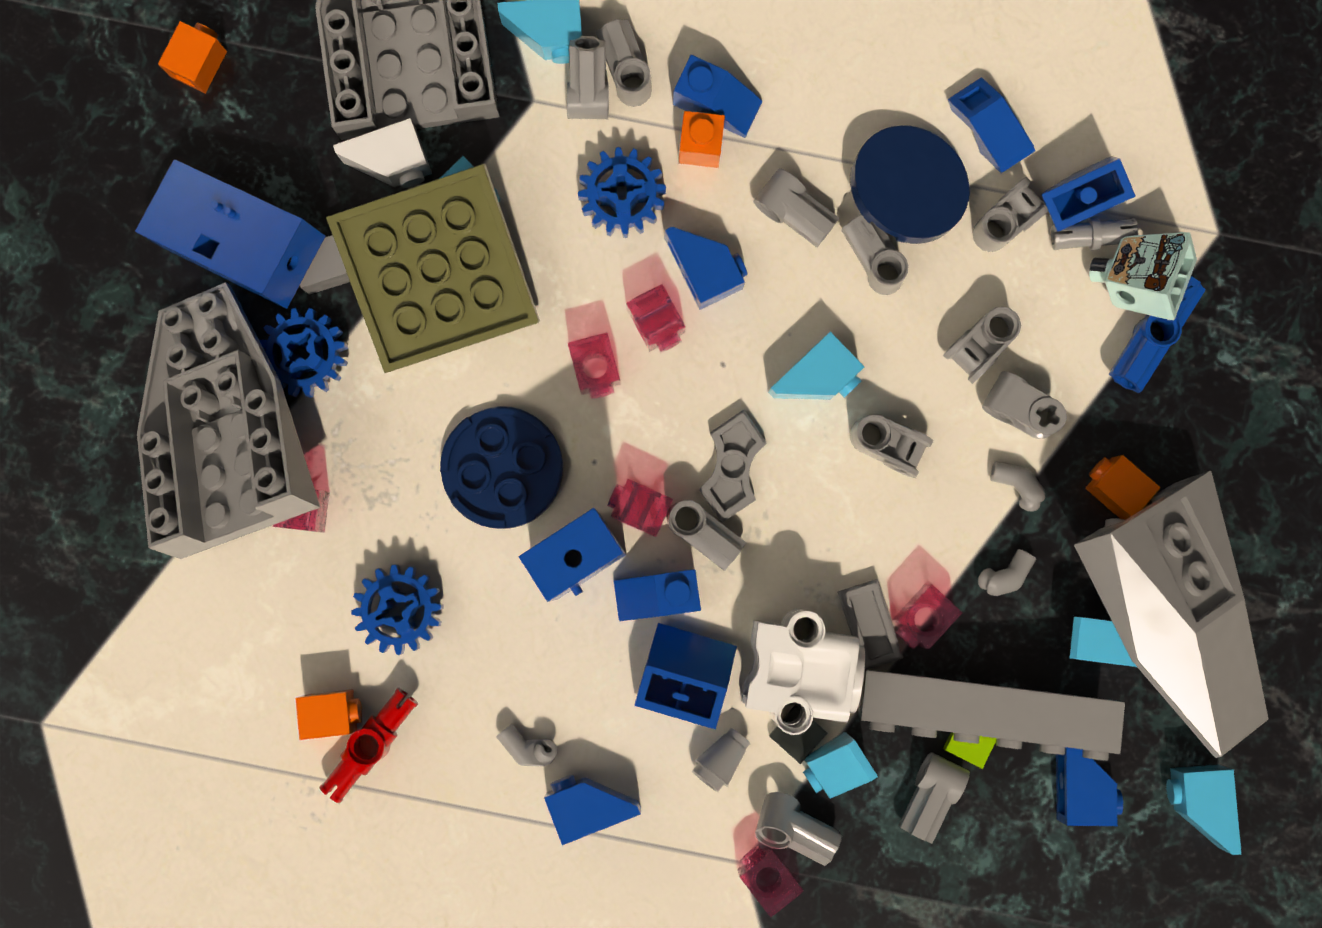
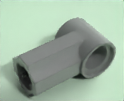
[596,19,652,107]
[567,36,609,119]
[753,169,839,247]
[842,214,908,295]
[667,500,746,571]
[898,752,970,844]
[755,792,842,866]

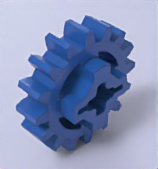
[578,147,666,238]
[259,308,348,398]
[351,565,444,655]

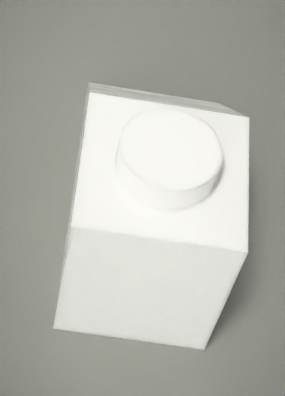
[333,118,432,188]

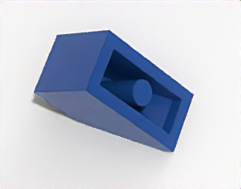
[673,55,762,138]
[1041,156,1136,232]
[664,227,748,310]
[613,569,701,621]
[1056,747,1123,826]
[544,775,641,845]

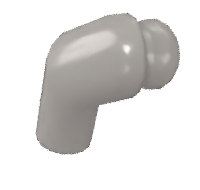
[990,461,1045,511]
[978,549,1036,596]
[496,724,557,766]

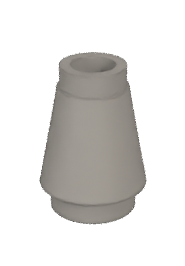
[692,728,750,792]

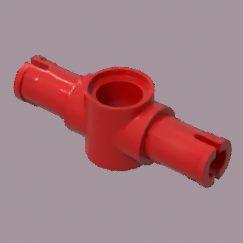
[319,688,418,803]

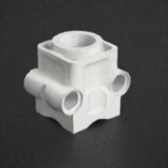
[742,609,865,735]

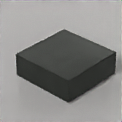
[769,705,828,764]

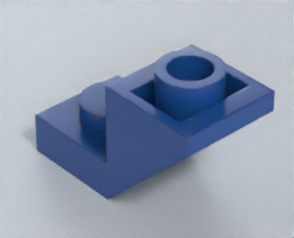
[948,77,1035,173]

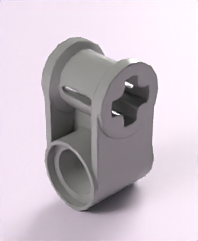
[973,177,1048,252]
[943,307,1021,384]
[982,371,1067,439]
[850,414,933,478]

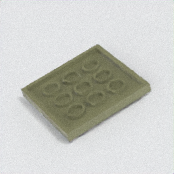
[326,163,540,373]

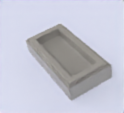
[837,579,903,671]

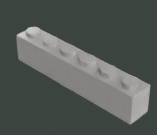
[861,670,1125,761]

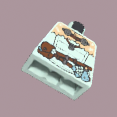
[1089,232,1197,320]

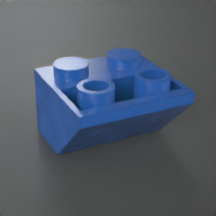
[634,623,737,730]

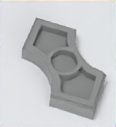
[699,410,767,523]

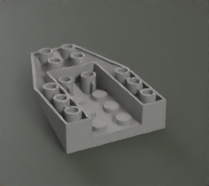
[315,0,500,140]
[137,282,320,559]
[1074,470,1268,758]

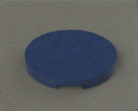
[850,125,970,244]
[440,406,563,529]

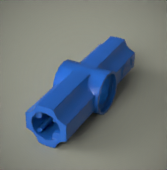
[1109,276,1206,393]

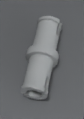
[1051,217,1138,251]

